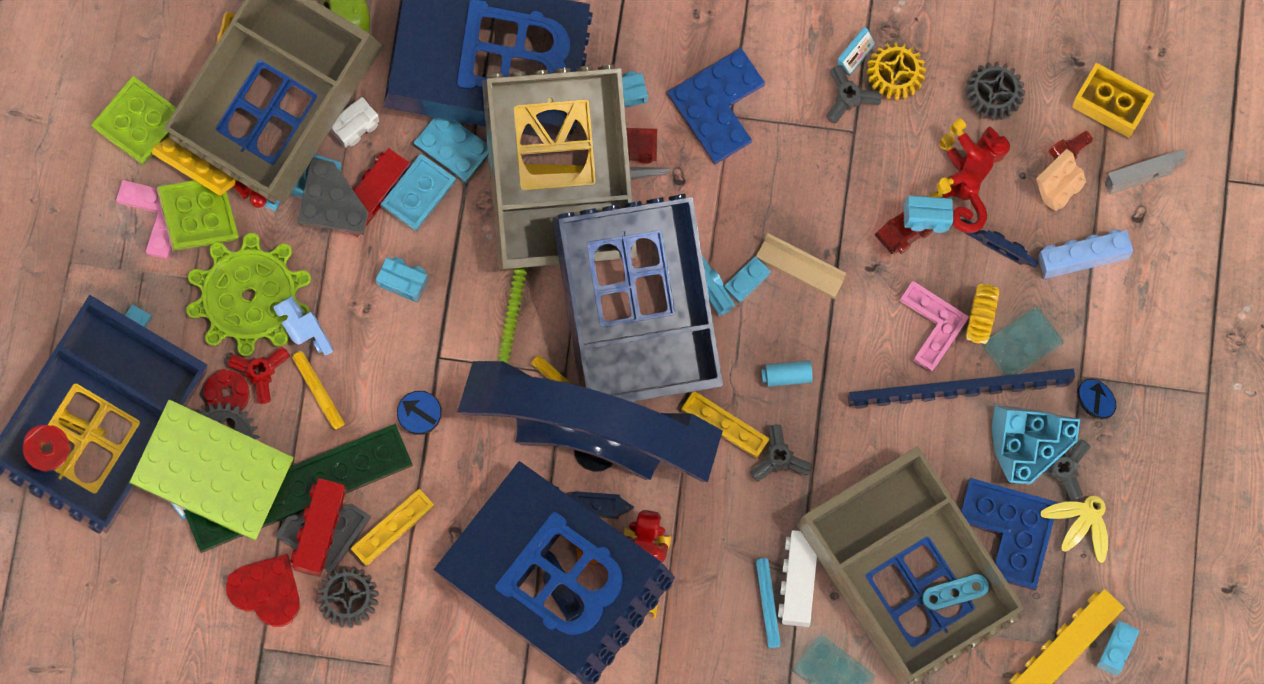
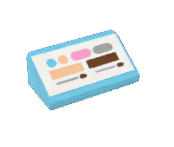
[837,27,875,76]

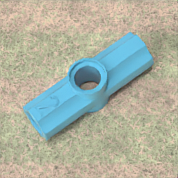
[702,255,735,316]

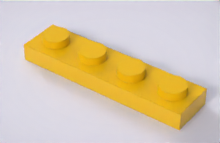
[152,137,235,196]
[681,391,770,459]
[350,489,435,567]

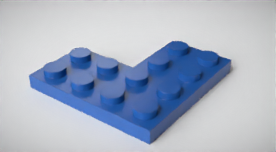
[667,48,765,165]
[961,478,1059,590]

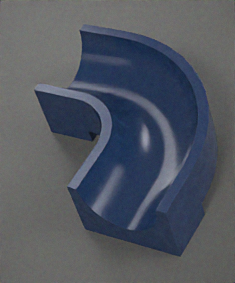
[457,361,723,482]

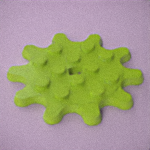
[186,233,311,357]

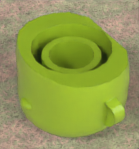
[320,0,371,33]

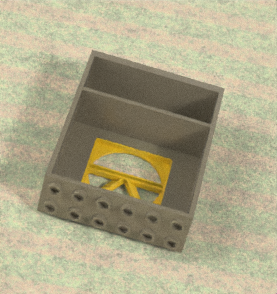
[482,65,637,269]

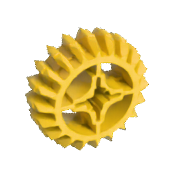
[866,42,926,101]
[966,283,999,344]

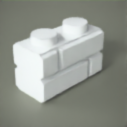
[330,96,380,148]

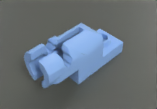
[273,296,334,356]

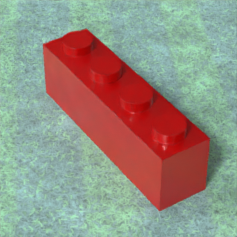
[352,148,410,238]
[290,478,347,577]

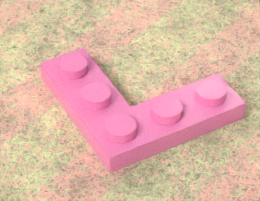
[116,180,172,260]
[900,281,969,373]

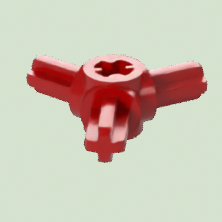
[228,347,290,404]

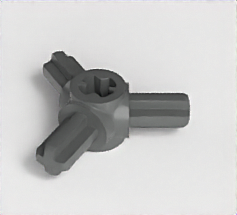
[826,66,882,123]
[750,424,812,482]
[1044,439,1091,501]

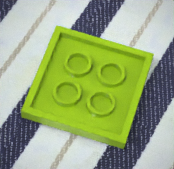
[91,76,176,166]
[157,181,239,251]

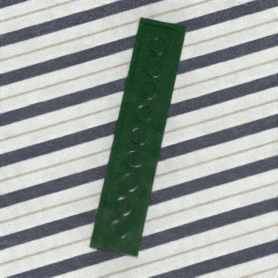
[184,423,413,553]

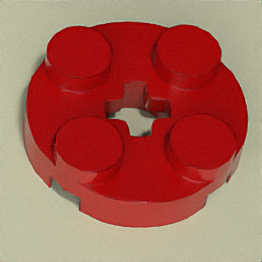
[204,369,250,412]
[23,425,70,472]

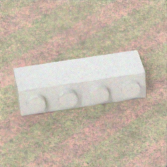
[778,530,817,627]

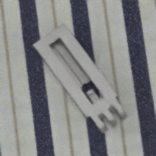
[1104,150,1187,195]

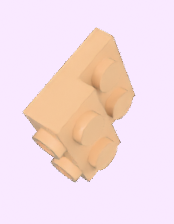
[1036,149,1086,212]

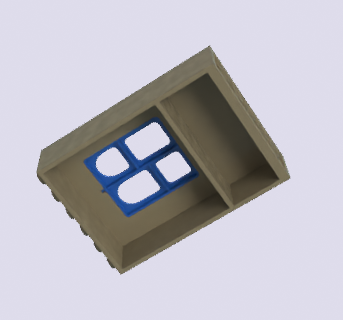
[164,0,383,204]
[797,446,1025,684]

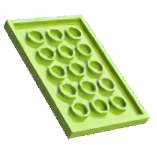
[129,400,294,541]

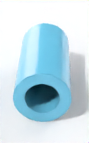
[761,360,813,387]

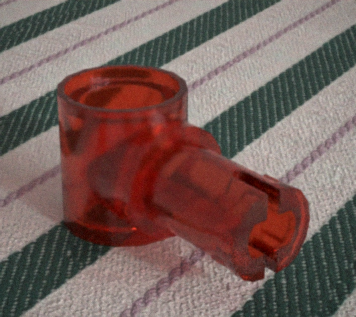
[1048,131,1093,160]

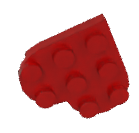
[226,554,300,628]

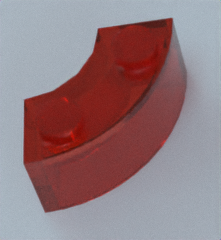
[874,211,933,255]

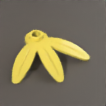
[1041,496,1108,563]

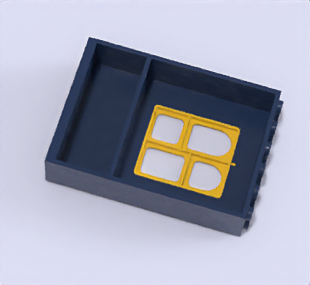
[0,295,208,534]

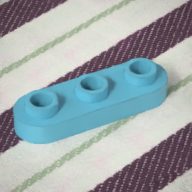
[921,574,989,611]

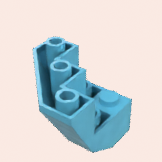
[991,405,1080,484]

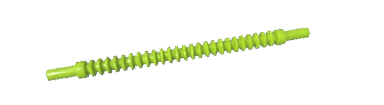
[497,267,528,365]

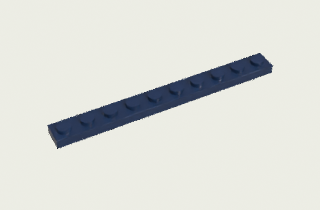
[848,368,1075,409]

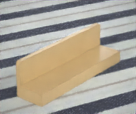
[756,233,846,300]

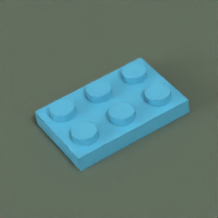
[414,117,488,184]
[380,154,457,232]

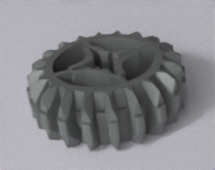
[965,61,1025,121]
[316,566,379,628]

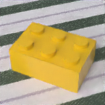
[1072,63,1154,138]

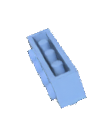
[1038,229,1133,279]

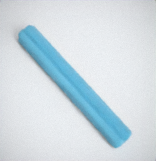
[756,558,781,648]

